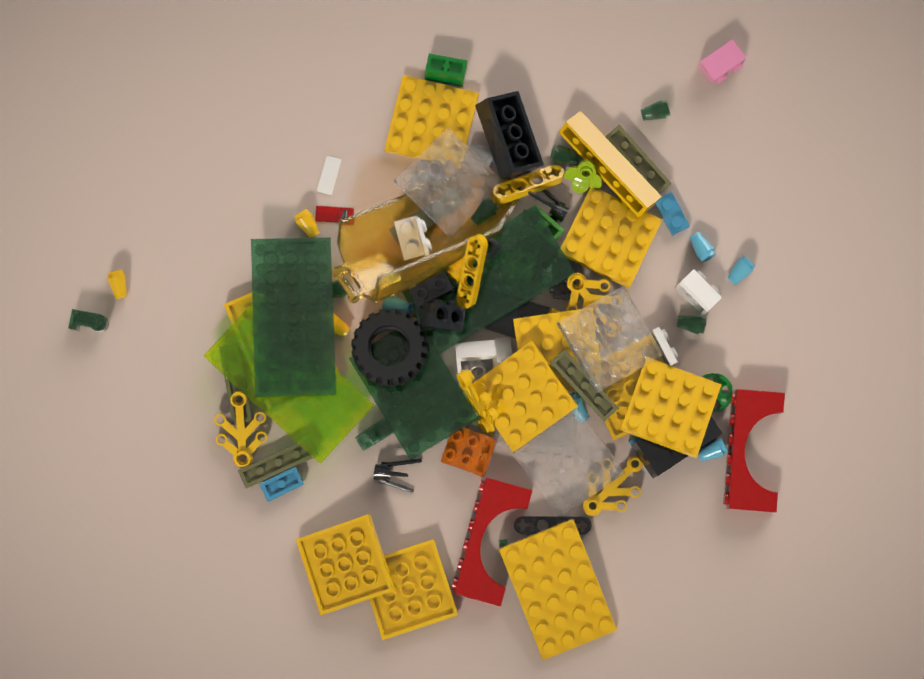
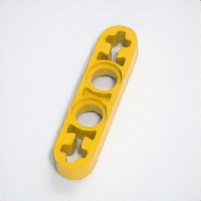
[492,165,564,204]
[456,234,488,309]

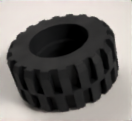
[351,309,429,387]

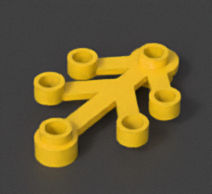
[565,273,622,337]
[456,369,499,434]
[214,391,268,468]
[583,456,643,516]

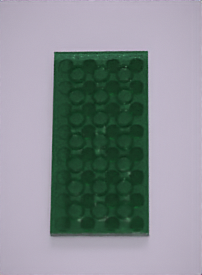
[399,205,575,354]
[251,237,336,397]

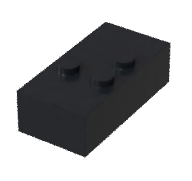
[475,91,544,180]
[631,416,723,478]

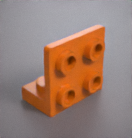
[441,425,497,478]

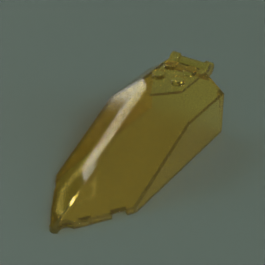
[331,172,525,303]

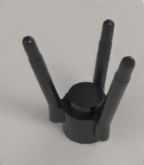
[523,189,569,222]
[374,459,422,493]

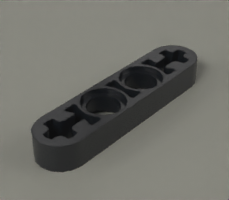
[514,516,592,535]

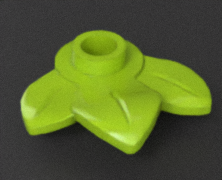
[563,160,602,193]

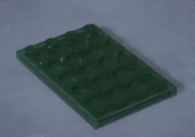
[349,317,479,461]

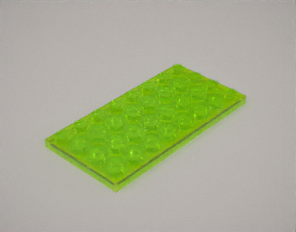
[203,297,375,464]

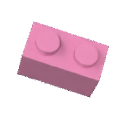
[699,39,746,84]

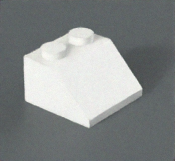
[675,270,722,316]
[455,340,497,389]

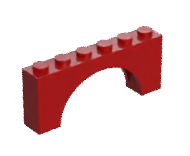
[723,389,785,513]
[452,477,533,607]

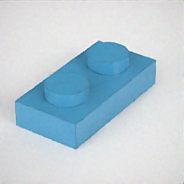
[655,192,690,236]
[260,467,304,502]

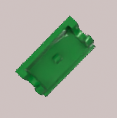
[425,53,467,87]

